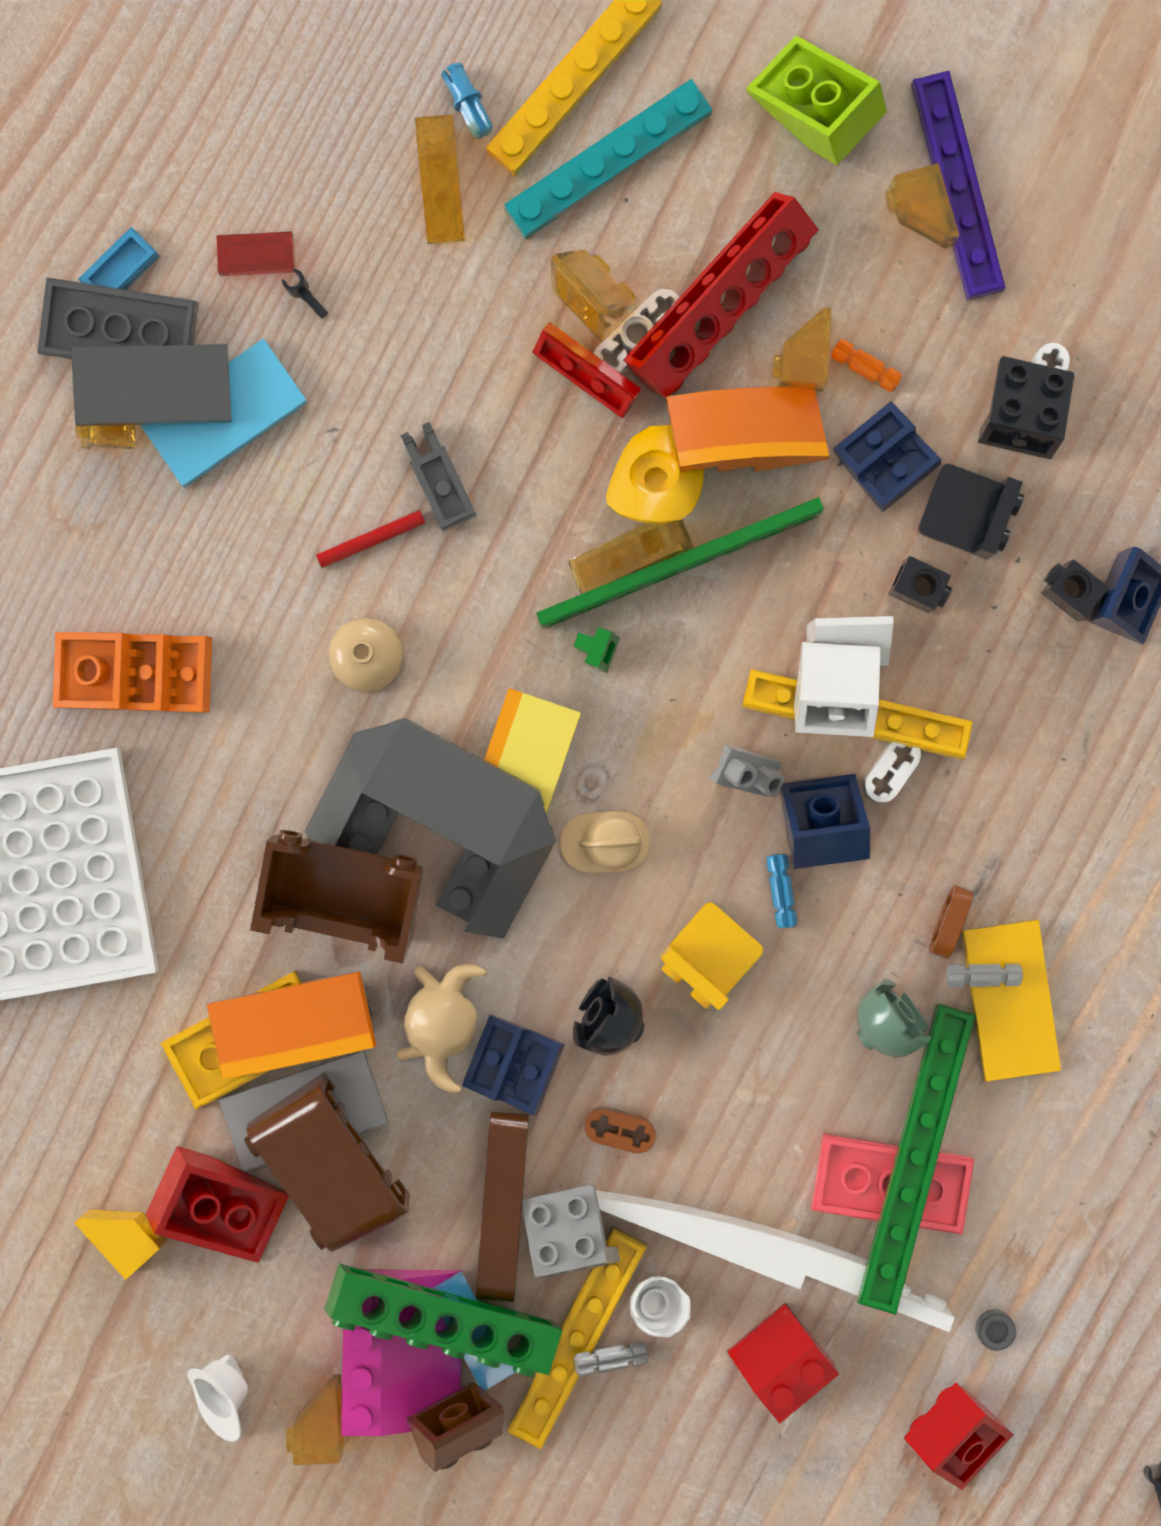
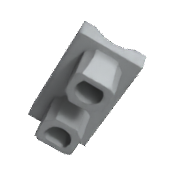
[710,745,785,797]

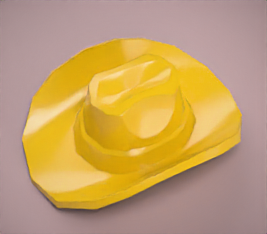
[606,425,704,524]

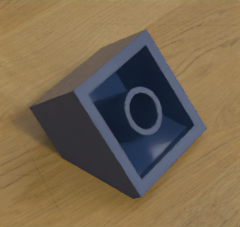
[781,774,870,869]

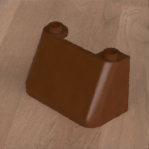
[250,830,423,964]
[244,1072,410,1252]

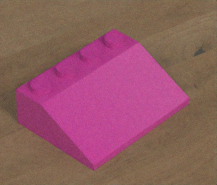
[341,1269,462,1436]

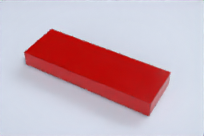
[532,322,642,419]

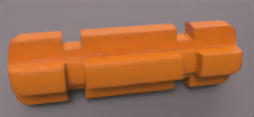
[831,339,902,392]

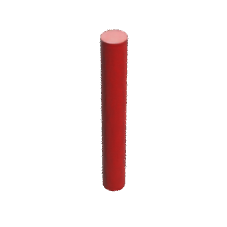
[316,510,426,568]

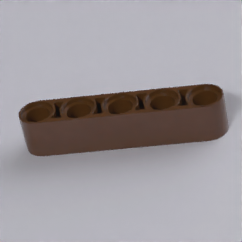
[476,1112,529,1302]

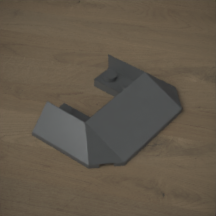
[304,718,556,939]

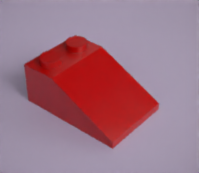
[146,1146,289,1263]

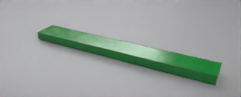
[536,497,824,629]
[857,1004,975,1315]

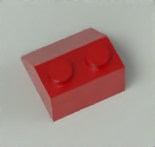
[727,1303,839,1424]
[904,1382,1014,1490]

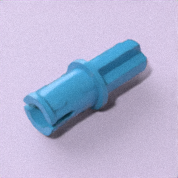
[441,63,492,139]

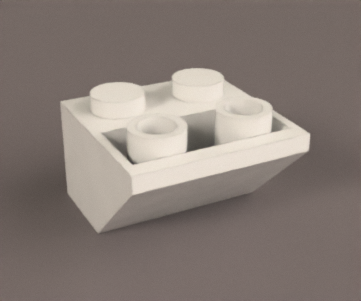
[794,642,880,737]

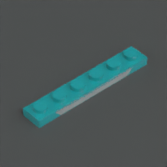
[504,79,712,240]

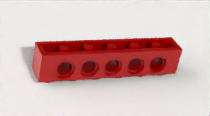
[623,192,819,398]

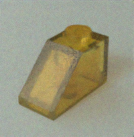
[886,163,959,249]
[772,307,832,392]
[286,1374,344,1465]

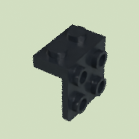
[918,464,1024,560]

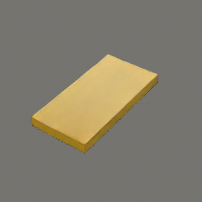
[961,919,1061,1082]
[160,970,302,1110]

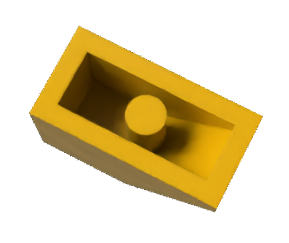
[74,1210,168,1280]

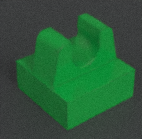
[573,627,620,673]

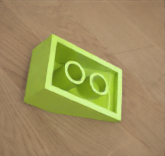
[746,35,887,165]

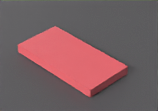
[811,1133,974,1235]

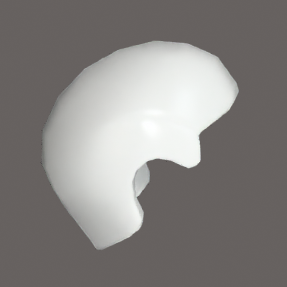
[630,1276,691,1338]

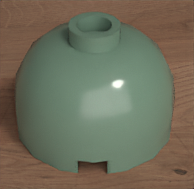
[857,979,931,1058]

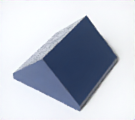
[1089,546,1161,645]

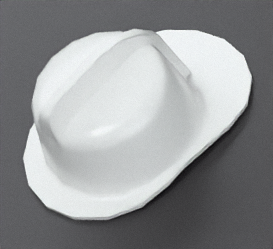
[187,1355,249,1442]

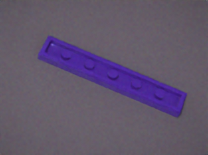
[911,71,1006,300]

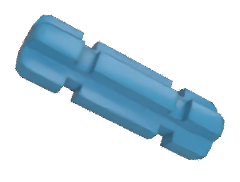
[766,854,797,928]

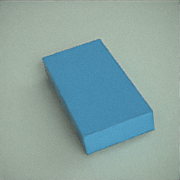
[78,227,160,290]

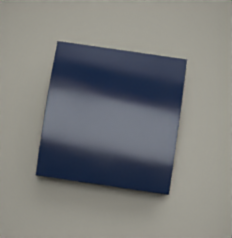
[833,401,941,512]
[462,1015,565,1115]

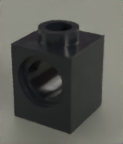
[888,556,952,613]
[1041,559,1109,621]

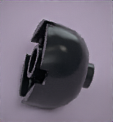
[573,977,644,1056]

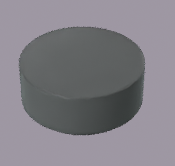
[975,1309,1016,1351]

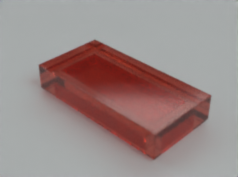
[216,231,295,276]

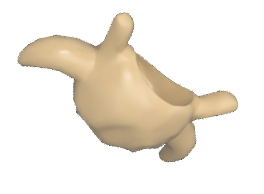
[397,963,487,1093]

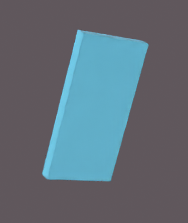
[140,338,308,488]

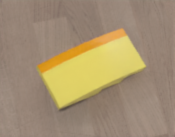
[484,688,581,815]

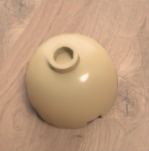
[328,617,405,693]

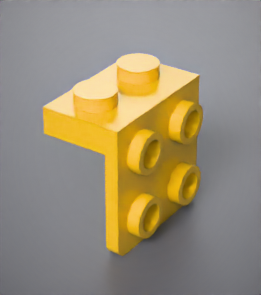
[659,902,763,1010]

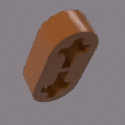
[929,885,973,959]
[585,1107,656,1153]

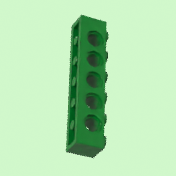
[324,1263,563,1377]

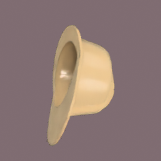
[559,811,650,873]

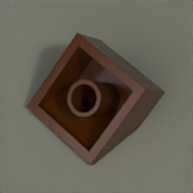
[406,1382,504,1472]

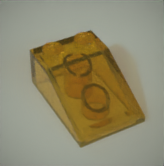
[550,249,637,343]

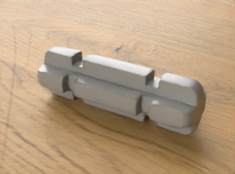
[946,963,1023,987]
[574,1342,648,1377]

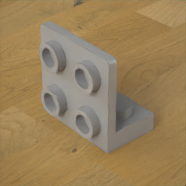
[522,1185,620,1278]

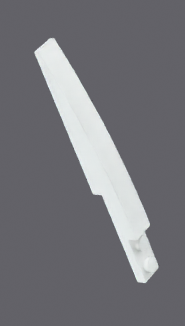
[596,1190,955,1332]

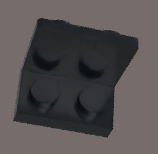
[978,356,1074,460]

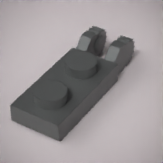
[400,422,477,532]

